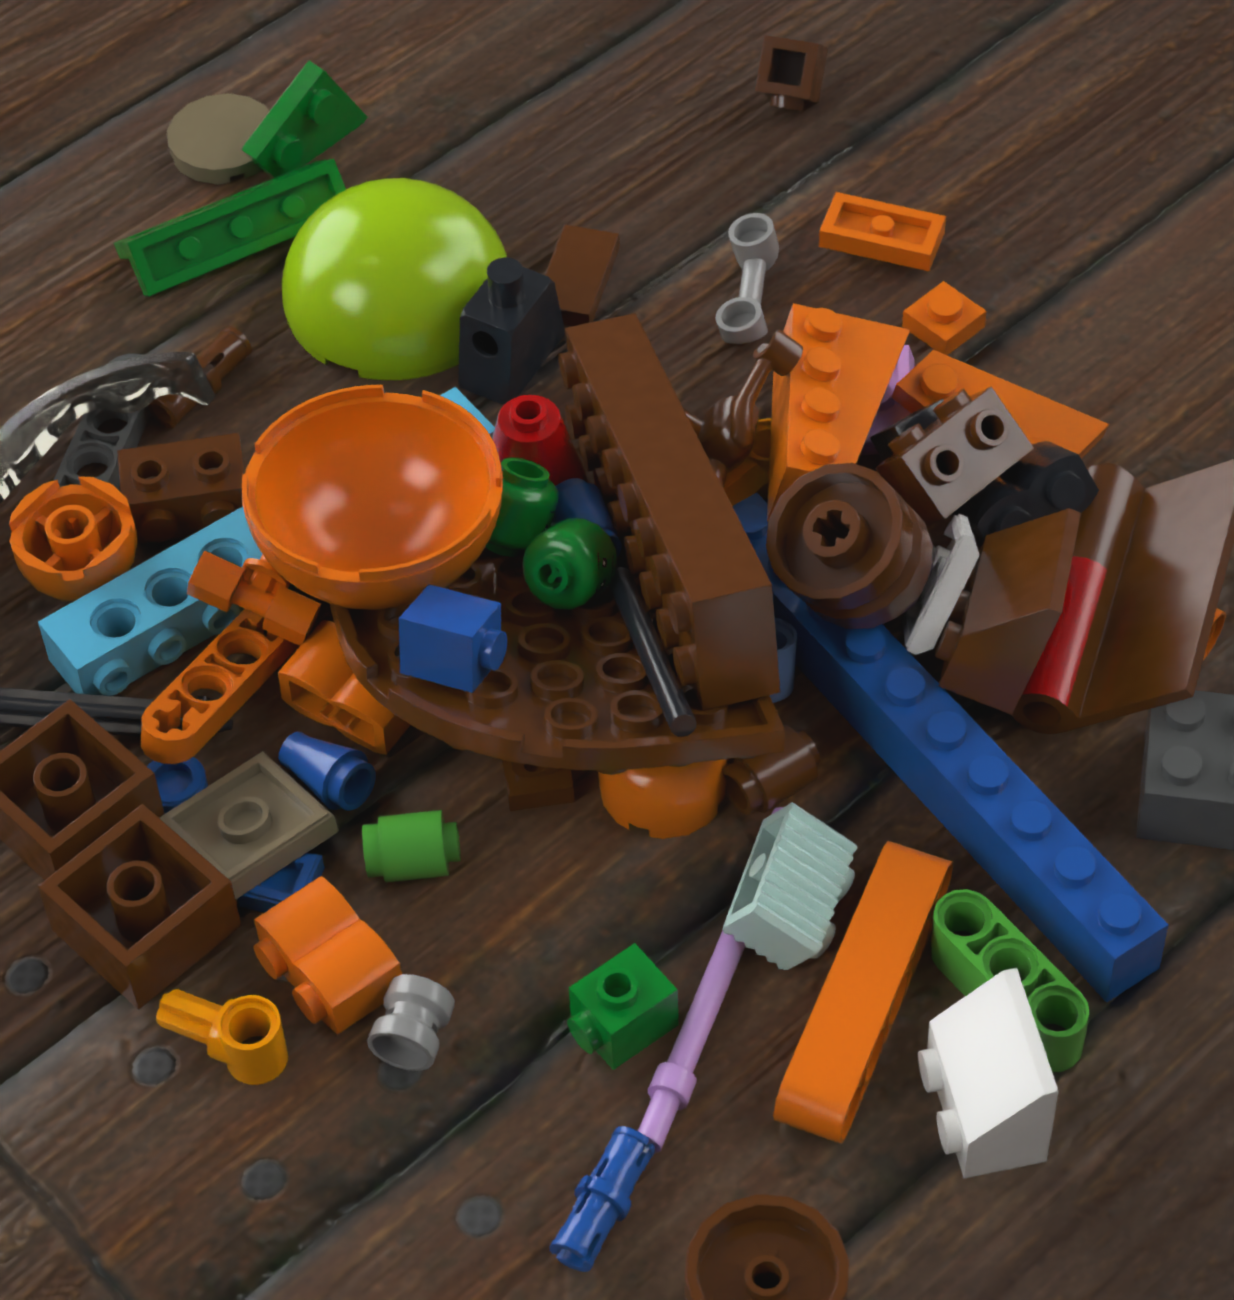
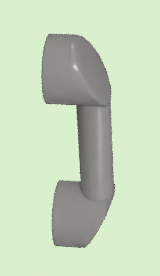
[716,213,779,344]

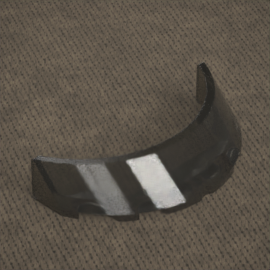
[0,352,215,504]

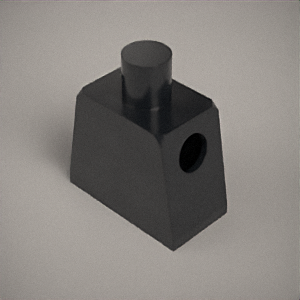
[458,257,565,405]

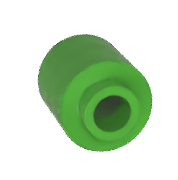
[362,810,461,883]

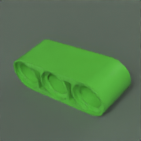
[930,889,1090,1072]

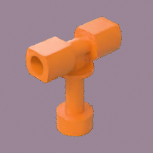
[187,551,321,646]

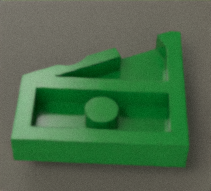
[241,60,368,178]

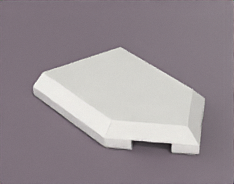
[902,513,980,655]

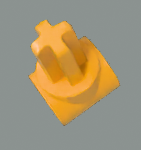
[156,989,288,1085]

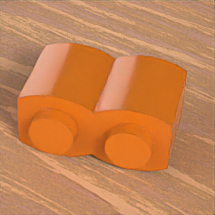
[278,620,411,755]
[253,876,402,1034]

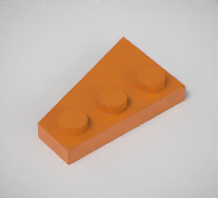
[891,350,1109,459]

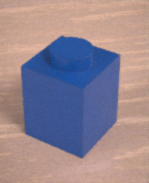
[399,584,507,693]

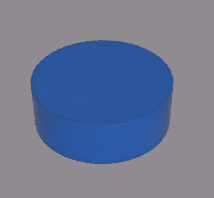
[147,757,208,814]

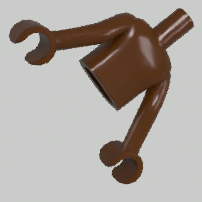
[683,330,803,488]

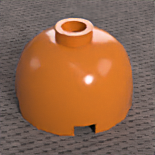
[9,477,137,601]
[598,759,728,839]

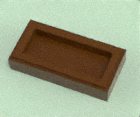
[545,224,620,326]

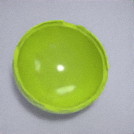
[282,178,507,380]

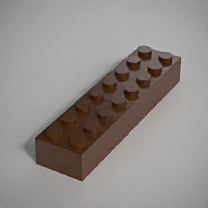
[559,313,781,711]

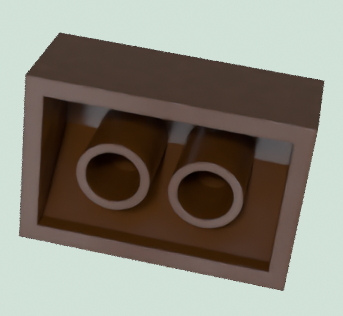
[935,508,1081,715]

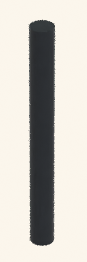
[609,567,697,737]

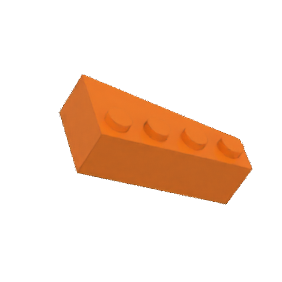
[767,303,910,521]

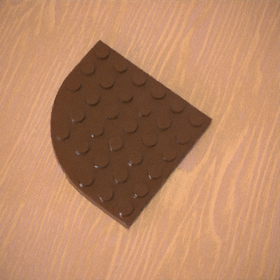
[330,538,785,775]

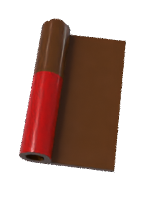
[1012,459,1234,734]

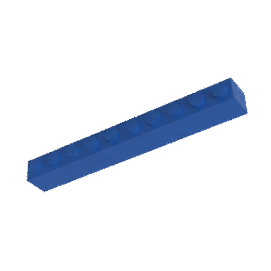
[733,493,1168,1003]

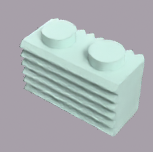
[723,802,858,970]

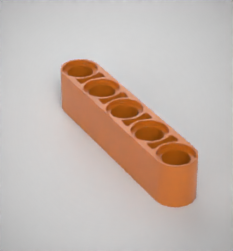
[773,841,953,1144]

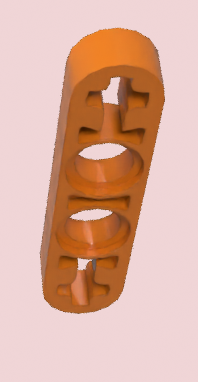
[141,609,299,764]

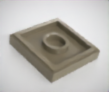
[160,751,339,900]

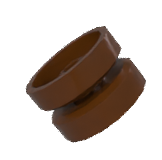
[766,463,933,629]
[684,1194,849,1300]

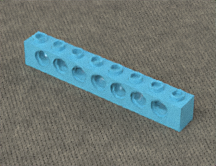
[38,387,495,696]

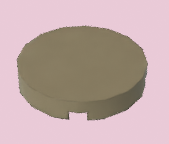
[167,93,269,184]

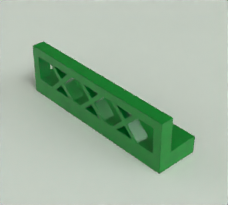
[113,159,346,296]

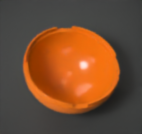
[242,385,503,610]

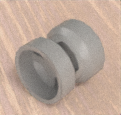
[367,974,455,1071]

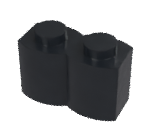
[951,441,1099,551]

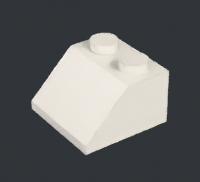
[918,968,1059,1178]

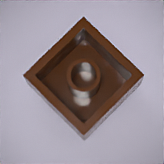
[0,699,165,880]
[38,804,241,1010]

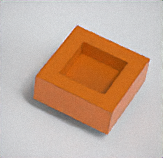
[902,281,986,356]

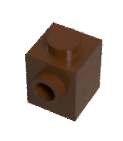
[755,35,828,111]

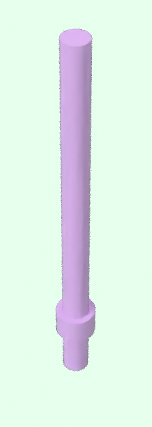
[638,807,783,1153]

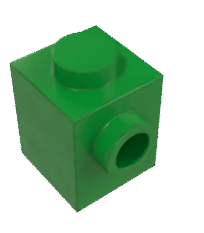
[567,943,679,1070]

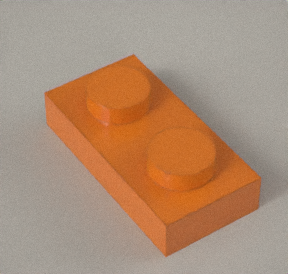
[819,192,946,271]

